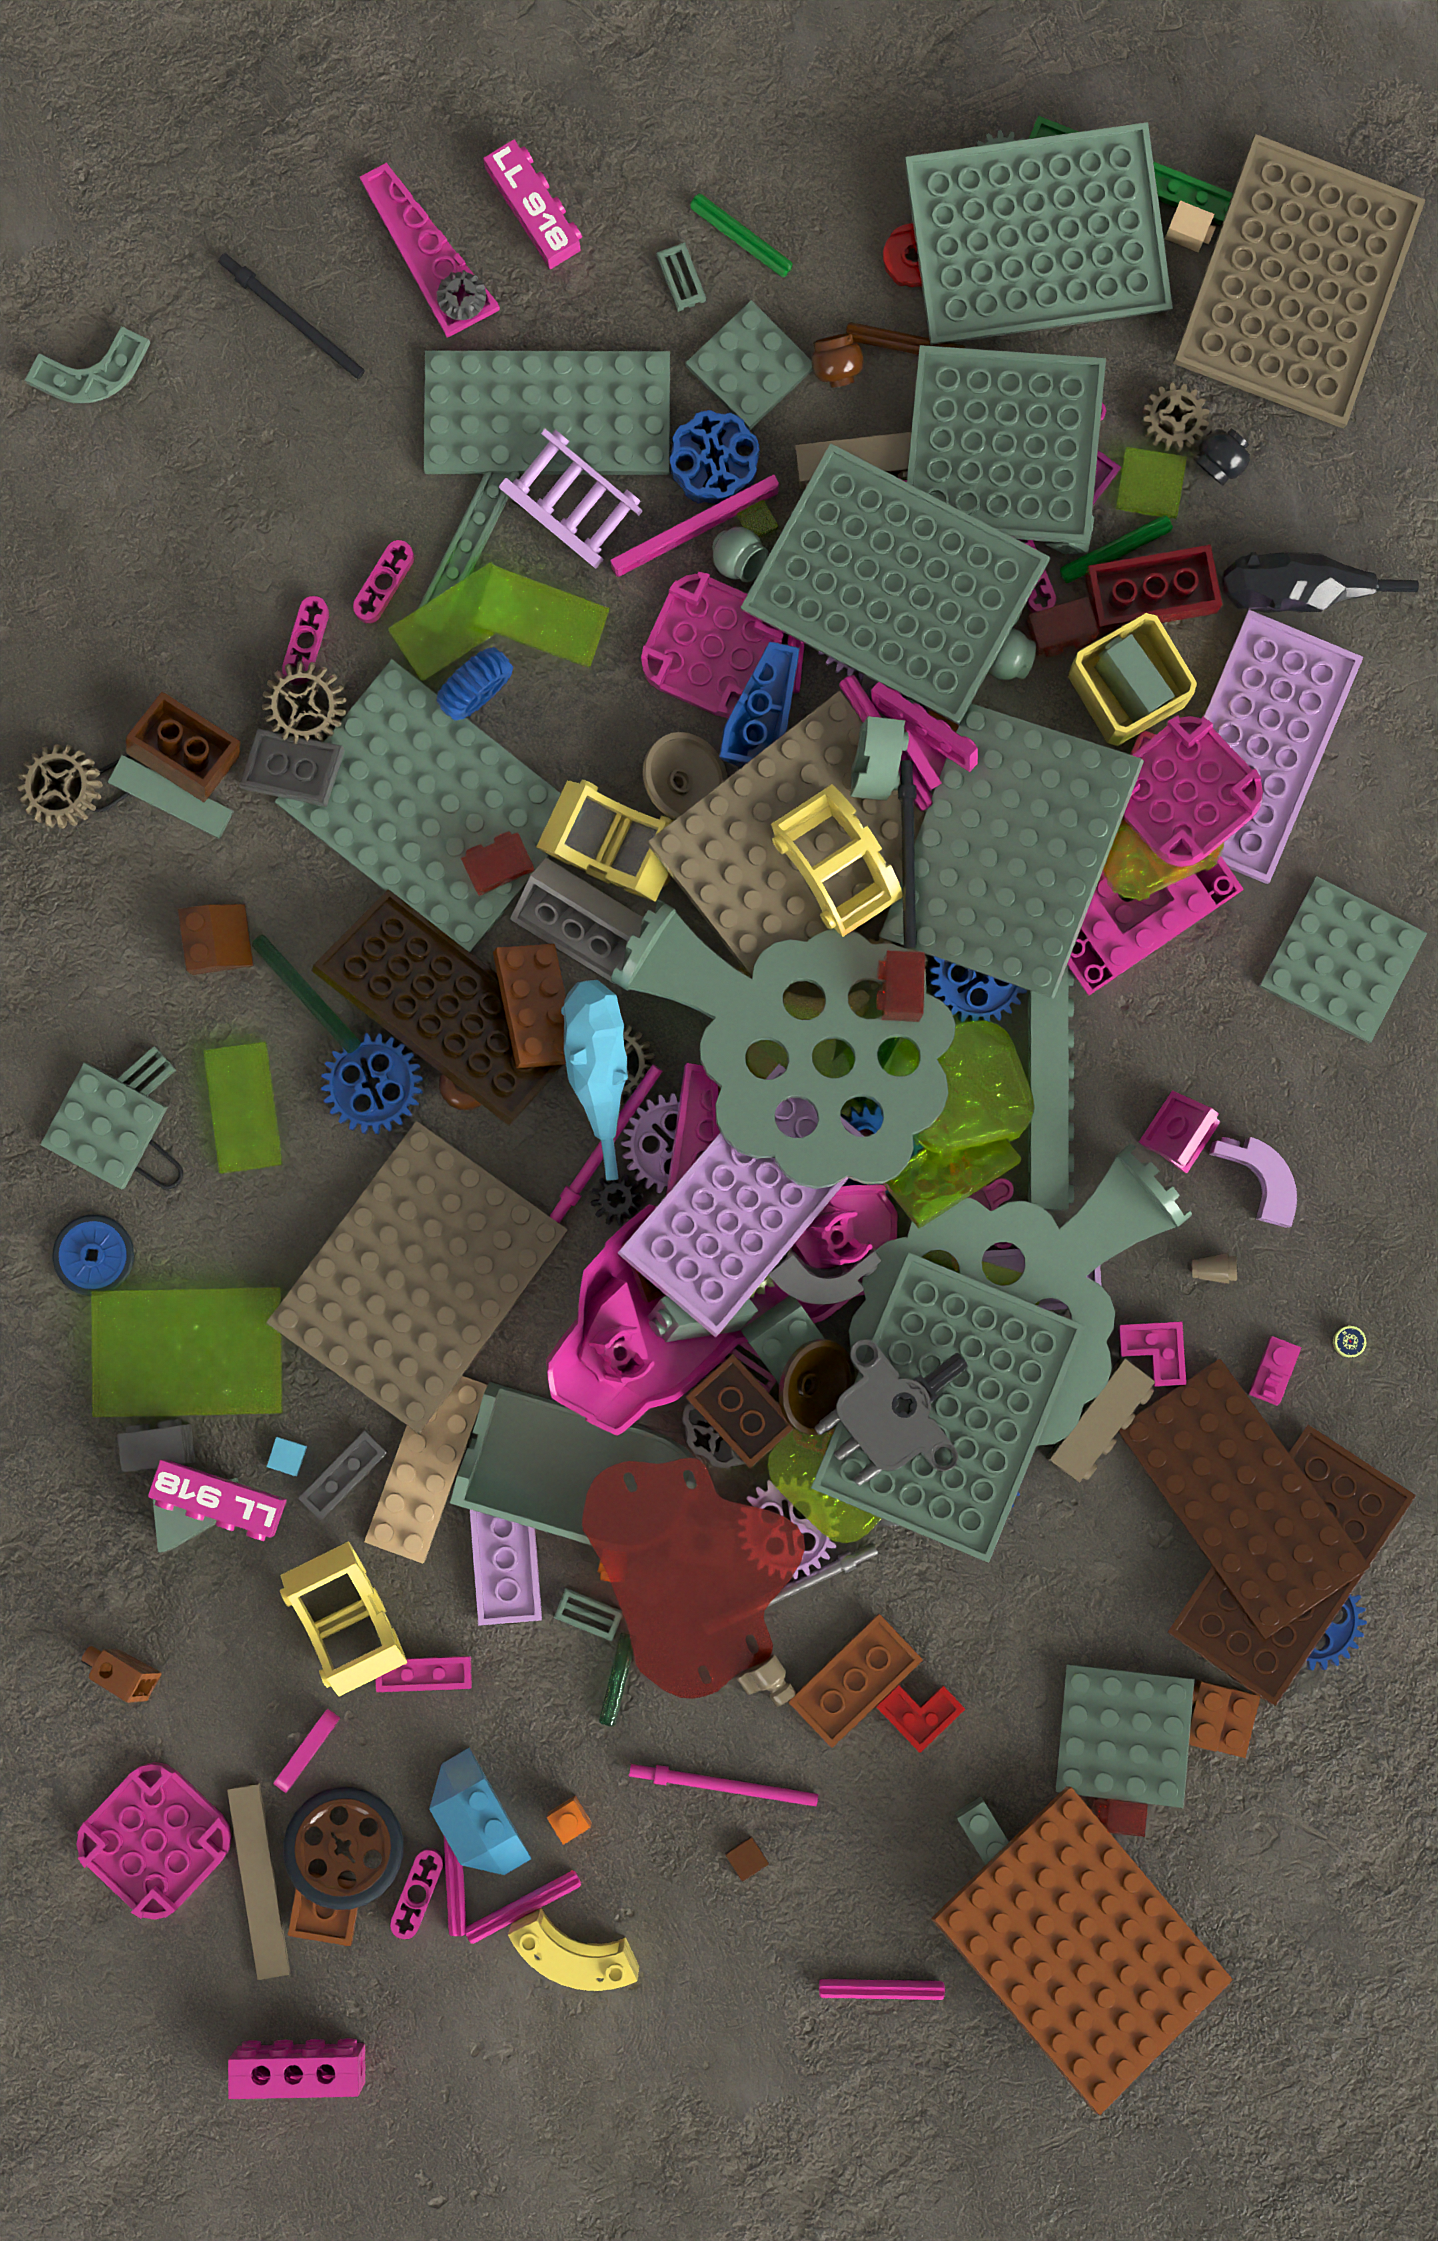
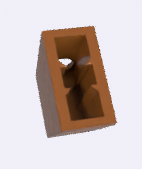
[81,1646,162,1703]

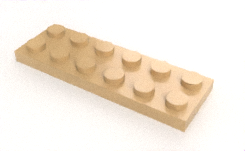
[364,1376,488,1563]

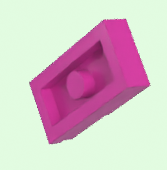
[1248,1336,1301,1406]

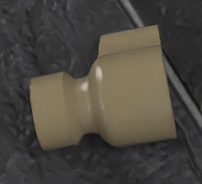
[736,1654,797,1707]

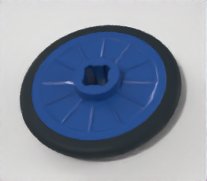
[52,1214,134,1296]

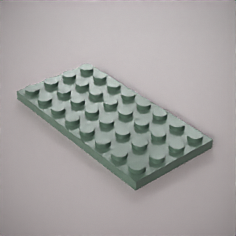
[424,351,670,475]

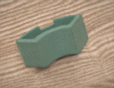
[850,716,909,801]

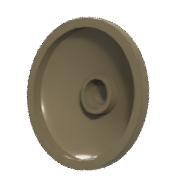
[643,732,728,820]

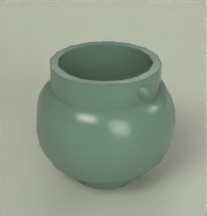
[712,526,768,582]
[988,628,1036,680]

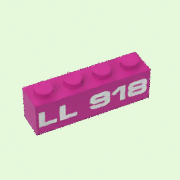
[483,139,582,269]
[148,1459,287,1541]

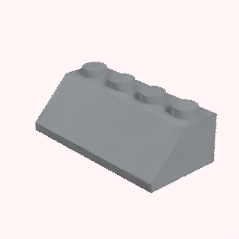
[510,858,643,984]

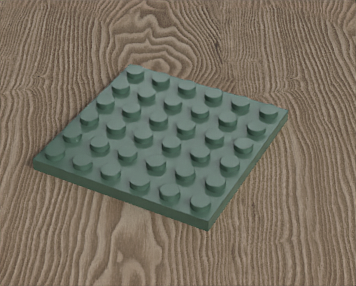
[907,345,1106,544]

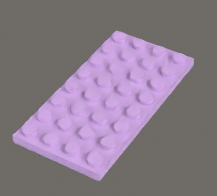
[1203,610,1363,884]
[618,1064,864,1337]

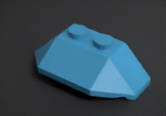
[429,1747,532,1875]

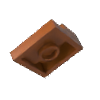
[1189,1679,1260,1758]

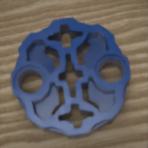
[670,410,760,505]

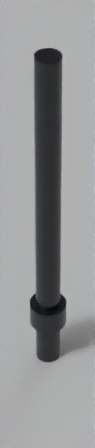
[218,253,365,380]
[898,760,917,949]

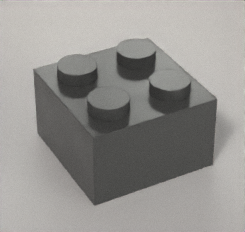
[117,1419,196,1473]

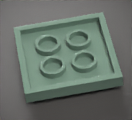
[686,300,813,431]
[40,1063,168,1190]

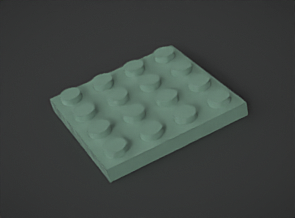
[1258,876,1427,1044]
[1056,1664,1195,1808]

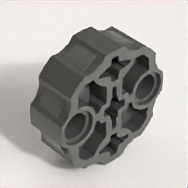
[682,1401,746,1469]

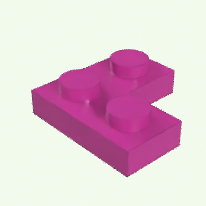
[1118,1322,1186,1386]

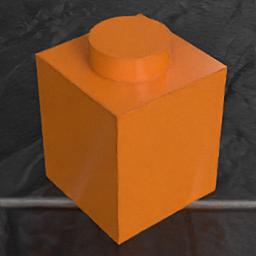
[546,1795,592,1845]

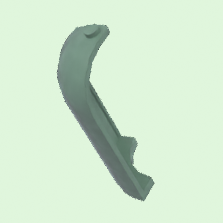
[450,1382,701,1553]

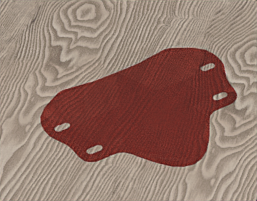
[582,1458,805,1699]

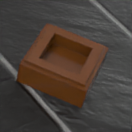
[725,1836,769,1882]

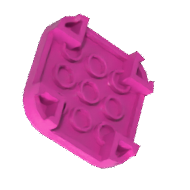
[641,572,784,718]
[1123,715,1263,867]
[76,1762,232,1920]

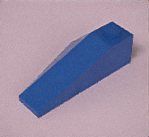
[719,642,800,768]

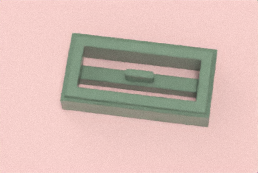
[656,242,706,312]
[118,1046,176,1096]
[554,1588,624,1641]

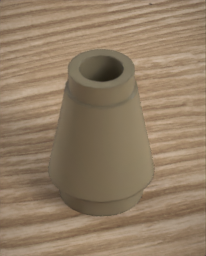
[1192,1253,1237,1284]

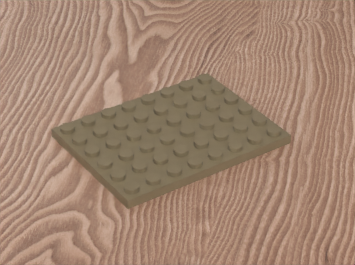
[1173,134,1425,428]
[646,691,927,979]
[266,1121,568,1434]

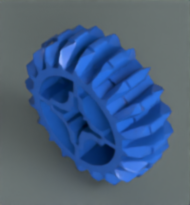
[436,647,513,721]

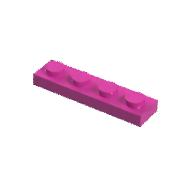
[871,682,978,772]

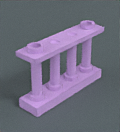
[499,429,643,569]

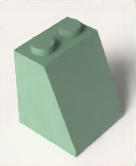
[648,1295,758,1342]
[153,1478,238,1552]

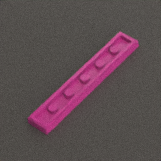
[610,475,779,577]

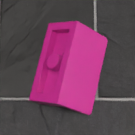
[904,730,947,791]

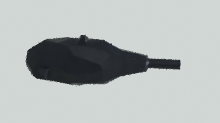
[1222,552,1419,613]

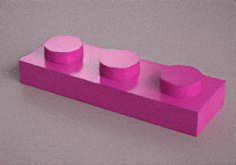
[376,1656,472,1692]

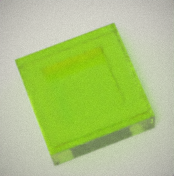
[736,499,778,538]

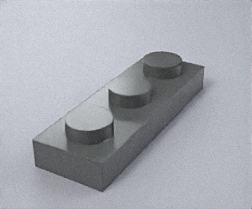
[298,1430,388,1521]

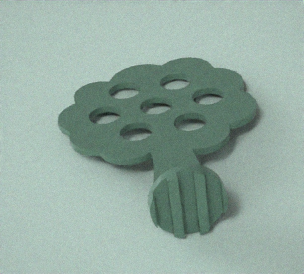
[611,900,955,1189]
[849,1143,1192,1446]

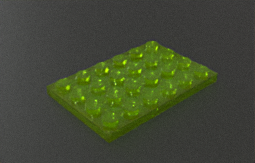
[91,1287,283,1417]

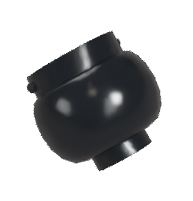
[1193,428,1250,486]

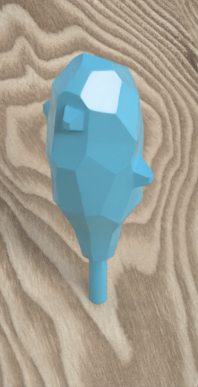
[561,980,628,1181]

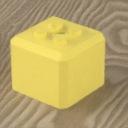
[1068,613,1197,746]

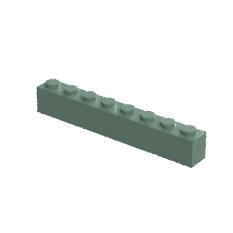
[1028,966,1074,1210]

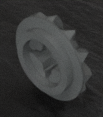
[437,270,486,320]

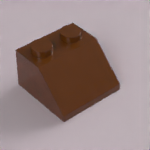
[178,904,254,975]

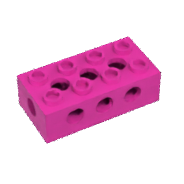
[228,2038,365,2099]

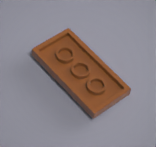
[493,944,566,1068]
[788,1613,923,1748]

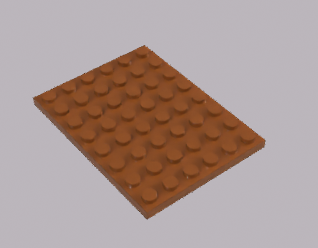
[931,1786,1233,2115]

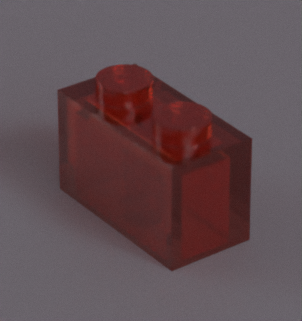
[1026,597,1099,657]
[461,831,535,896]
[876,950,925,1022]

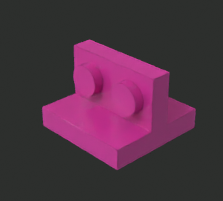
[1139,1091,1221,1173]

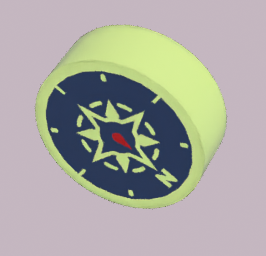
[1333,1326,1366,1357]

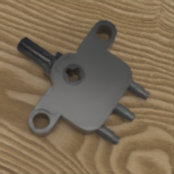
[814,1339,968,1486]

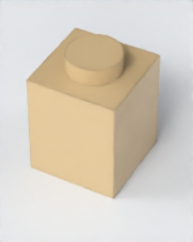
[1165,201,1216,253]

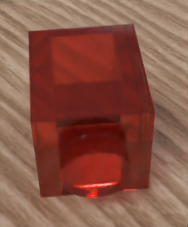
[1098,1798,1148,1837]

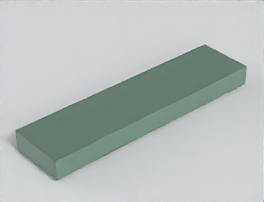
[108,755,234,839]

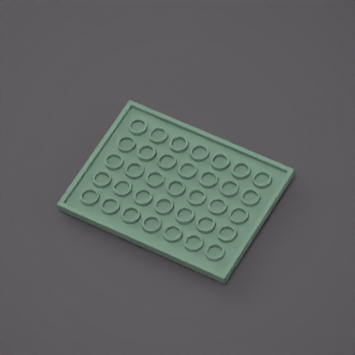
[904,122,1173,345]
[741,443,1050,725]
[275,659,584,953]
[880,703,1144,999]
[811,1252,1085,1563]

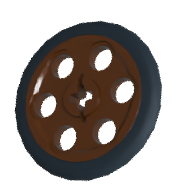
[283,1787,403,1910]

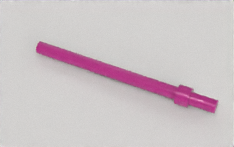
[549,1064,663,1223]
[629,1764,818,1807]

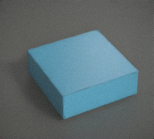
[267,1437,307,1476]

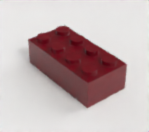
[1084,545,1222,635]

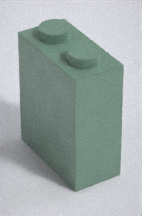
[1094,634,1175,723]

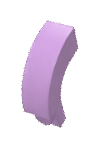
[1209,1137,1297,1228]

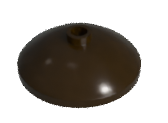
[779,1339,855,1435]

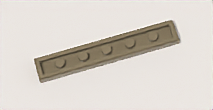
[227,1783,290,1980]

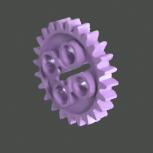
[621,1093,679,1193]
[737,1476,839,1579]

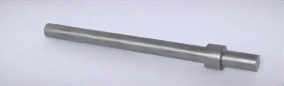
[702,1543,878,1635]

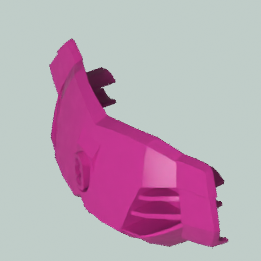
[546,1185,898,1436]

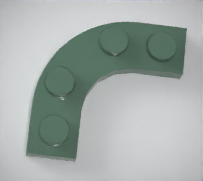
[25,326,151,403]

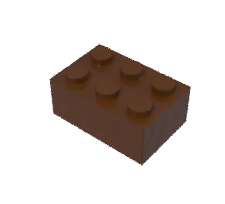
[126,692,240,803]
[686,1354,794,1468]

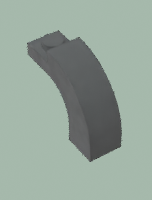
[768,1242,882,1304]

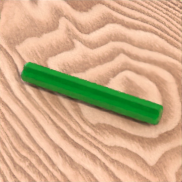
[690,193,793,277]
[1060,515,1173,583]

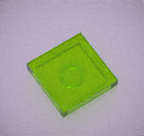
[1116,447,1187,519]

